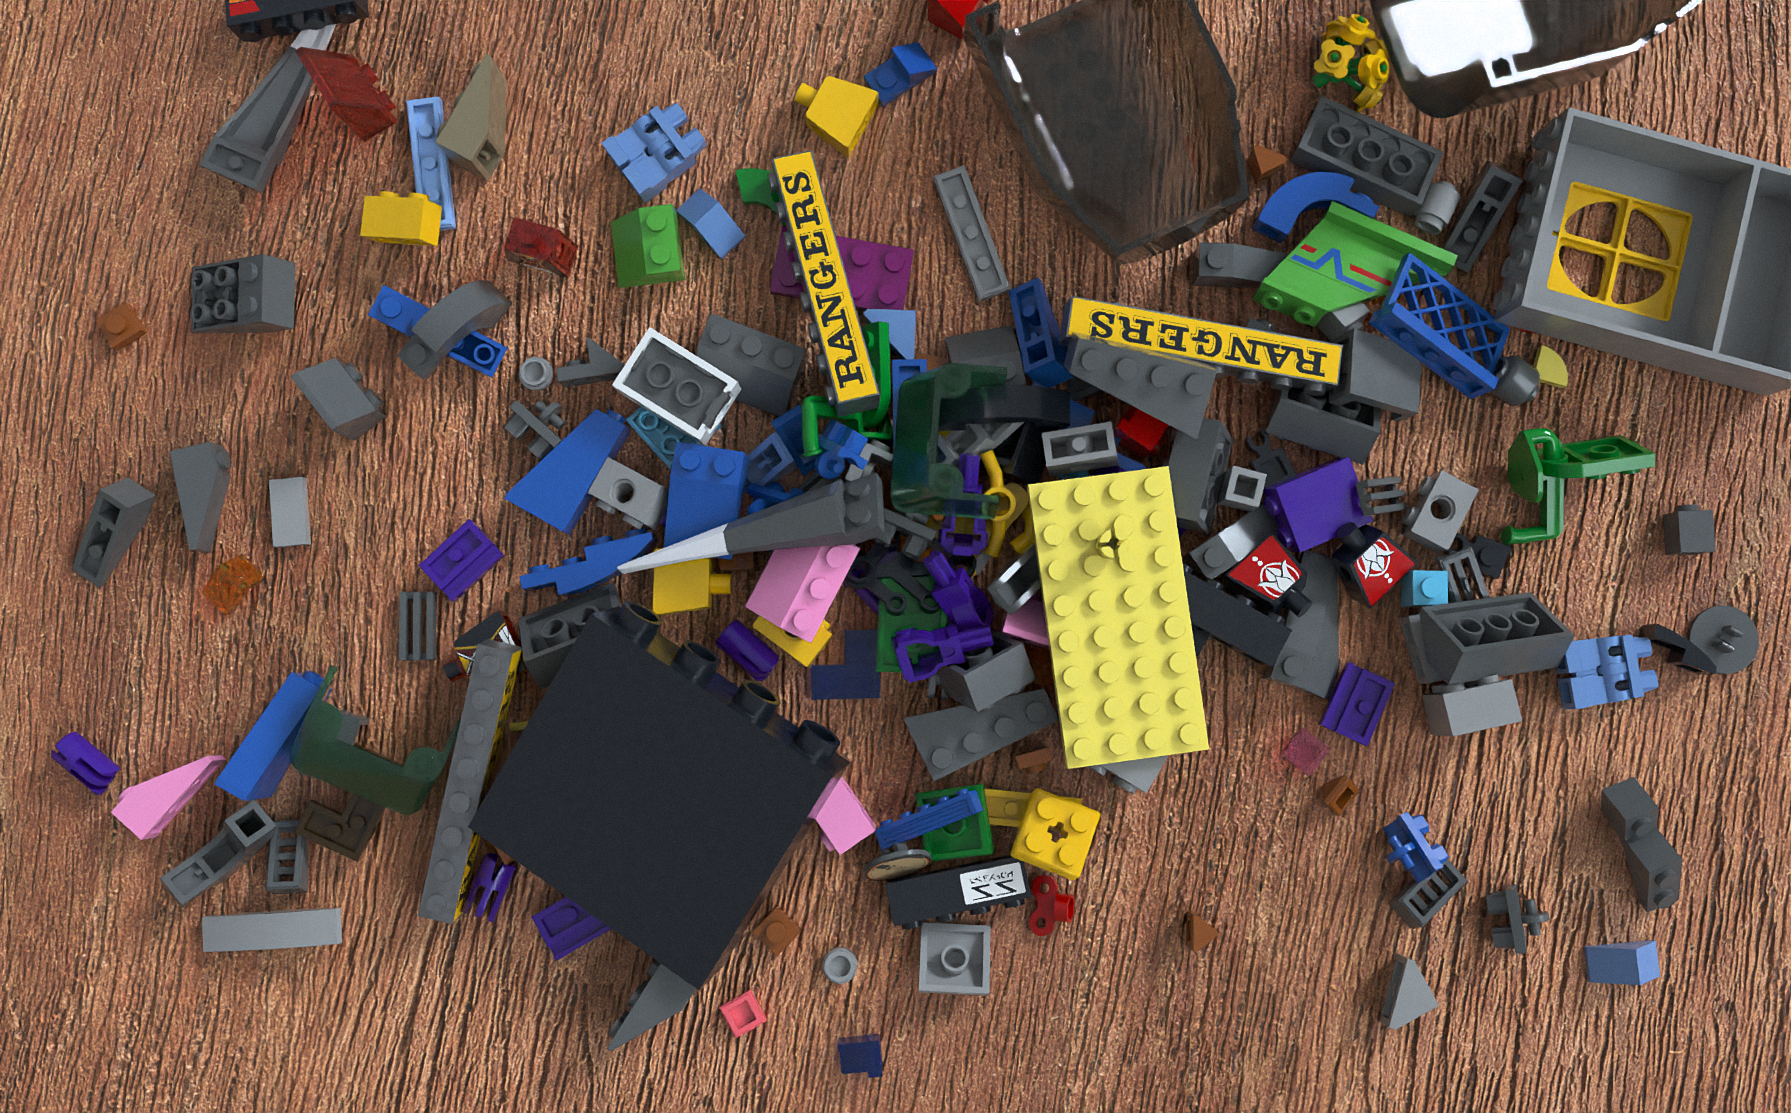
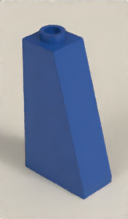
[504,409,631,535]
[214,670,332,801]

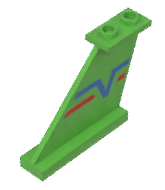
[1252,201,1458,327]

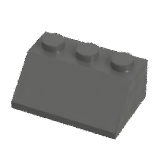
[696,313,809,417]
[1265,387,1381,465]
[1163,418,1234,537]
[518,582,623,690]

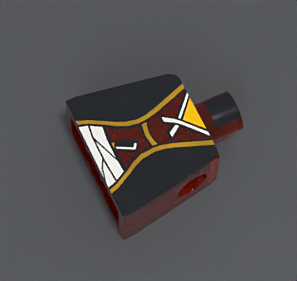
[504,218,578,278]
[443,611,530,682]

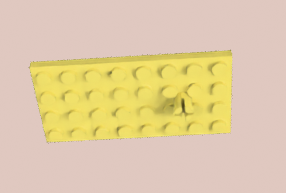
[1027,466,1209,769]

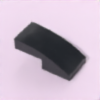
[1638,624,1717,675]

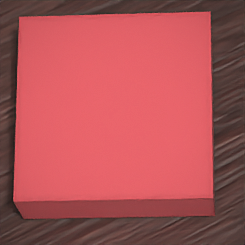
[719,989,767,1039]

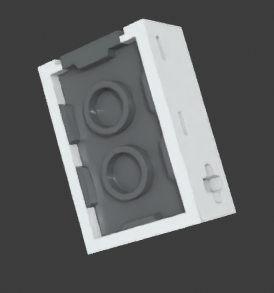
[612,327,741,446]

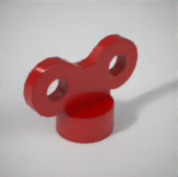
[1029,875,1075,936]

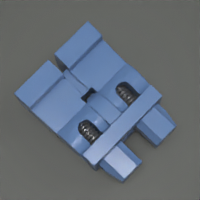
[601,103,707,204]
[1555,634,1659,710]

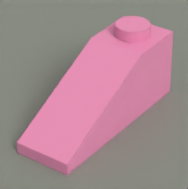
[111,755,226,840]

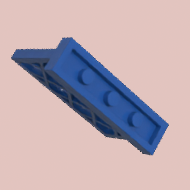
[1369,252,1510,399]

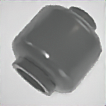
[1490,355,1540,406]

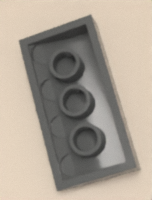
[1290,96,1444,218]

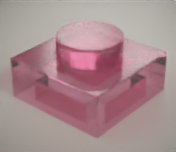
[1279,727,1331,776]

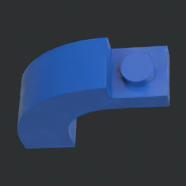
[1251,172,1380,244]

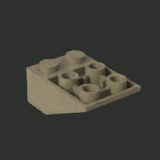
[436,54,507,182]

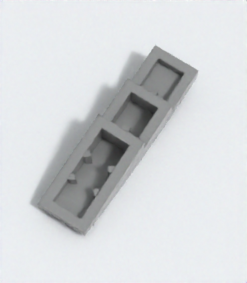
[890,422,1024,506]
[202,908,342,952]

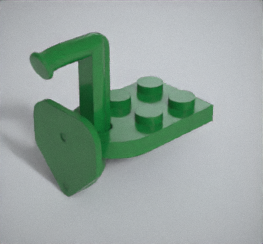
[801,321,893,457]
[1501,428,1655,546]

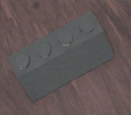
[1419,592,1575,685]

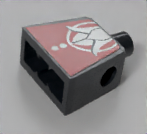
[1331,522,1417,609]
[1225,533,1313,617]

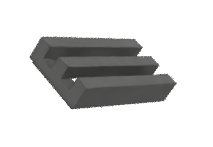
[1356,476,1408,516]
[1436,545,1490,603]
[399,592,437,661]

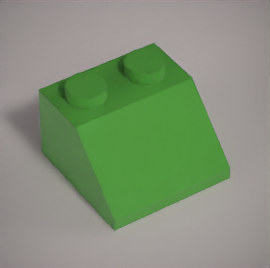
[611,204,686,288]

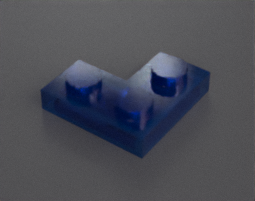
[811,629,881,700]

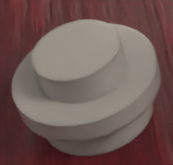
[519,357,553,391]

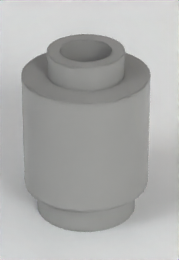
[1414,181,1461,235]

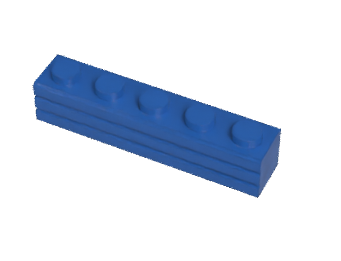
[875,788,984,850]

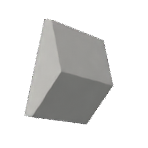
[919,922,991,996]

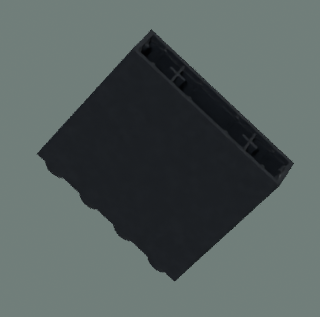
[468,601,850,990]

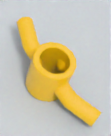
[979,449,1016,558]

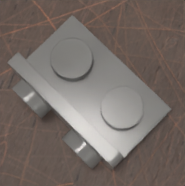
[845,440,894,483]

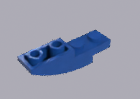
[368,285,508,378]
[519,528,657,597]

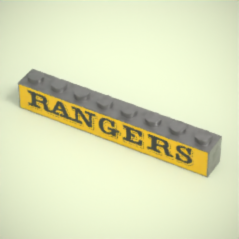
[767,150,880,417]
[1059,296,1343,396]
[418,639,522,924]

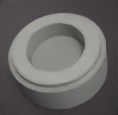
[823,947,858,984]

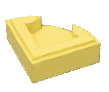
[1533,345,1568,388]

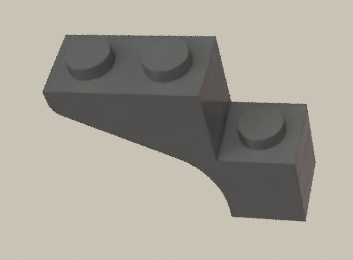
[987,542,1041,615]
[1601,777,1682,912]

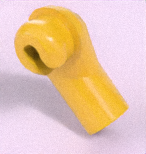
[1009,506,1034,555]

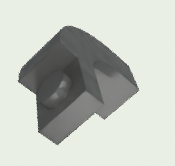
[397,280,513,379]
[160,799,276,908]

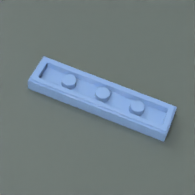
[406,97,456,231]

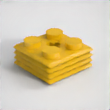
[1010,788,1100,880]

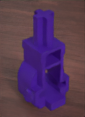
[938,453,989,556]
[923,550,994,632]
[891,623,994,683]

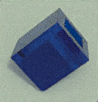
[837,1034,883,1078]

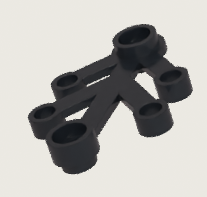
[843,527,977,616]

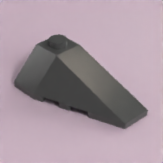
[1262,550,1339,700]

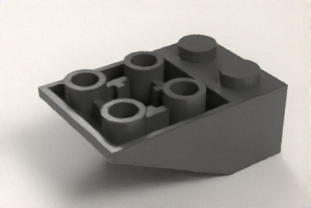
[190,254,295,333]
[606,960,696,1051]

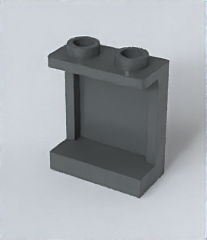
[1329,328,1422,422]

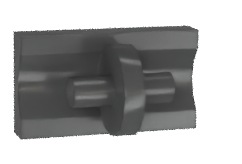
[503,400,565,460]
[872,499,936,561]
[1486,884,1549,954]

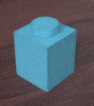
[1401,570,1448,607]

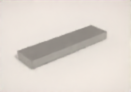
[933,165,1011,302]

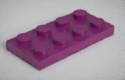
[770,226,914,311]

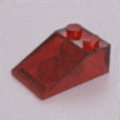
[295,47,398,142]

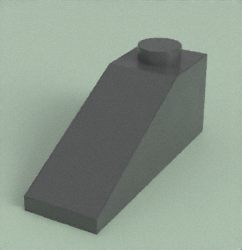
[1442,160,1523,272]
[1192,242,1289,288]
[170,442,231,553]
[72,477,156,587]
[1183,503,1278,580]

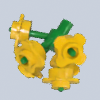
[1313,14,1392,113]

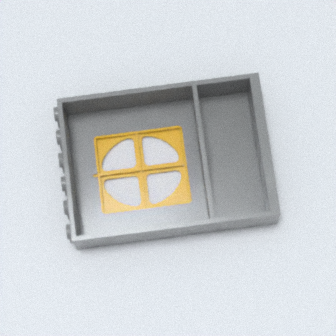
[1493,107,1791,396]

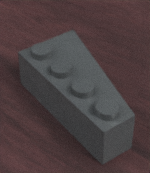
[1063,332,1217,439]
[903,689,1059,781]

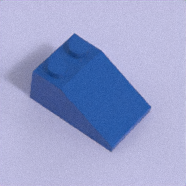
[664,442,750,560]

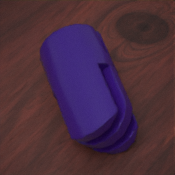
[715,619,779,681]
[51,732,121,795]
[461,853,516,923]

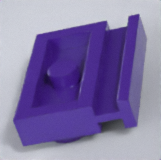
[419,519,505,602]
[1318,662,1395,746]
[532,897,611,961]

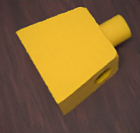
[794,76,879,158]
[653,549,732,616]

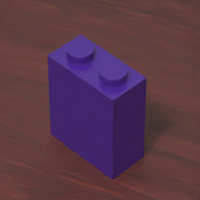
[1263,457,1373,552]

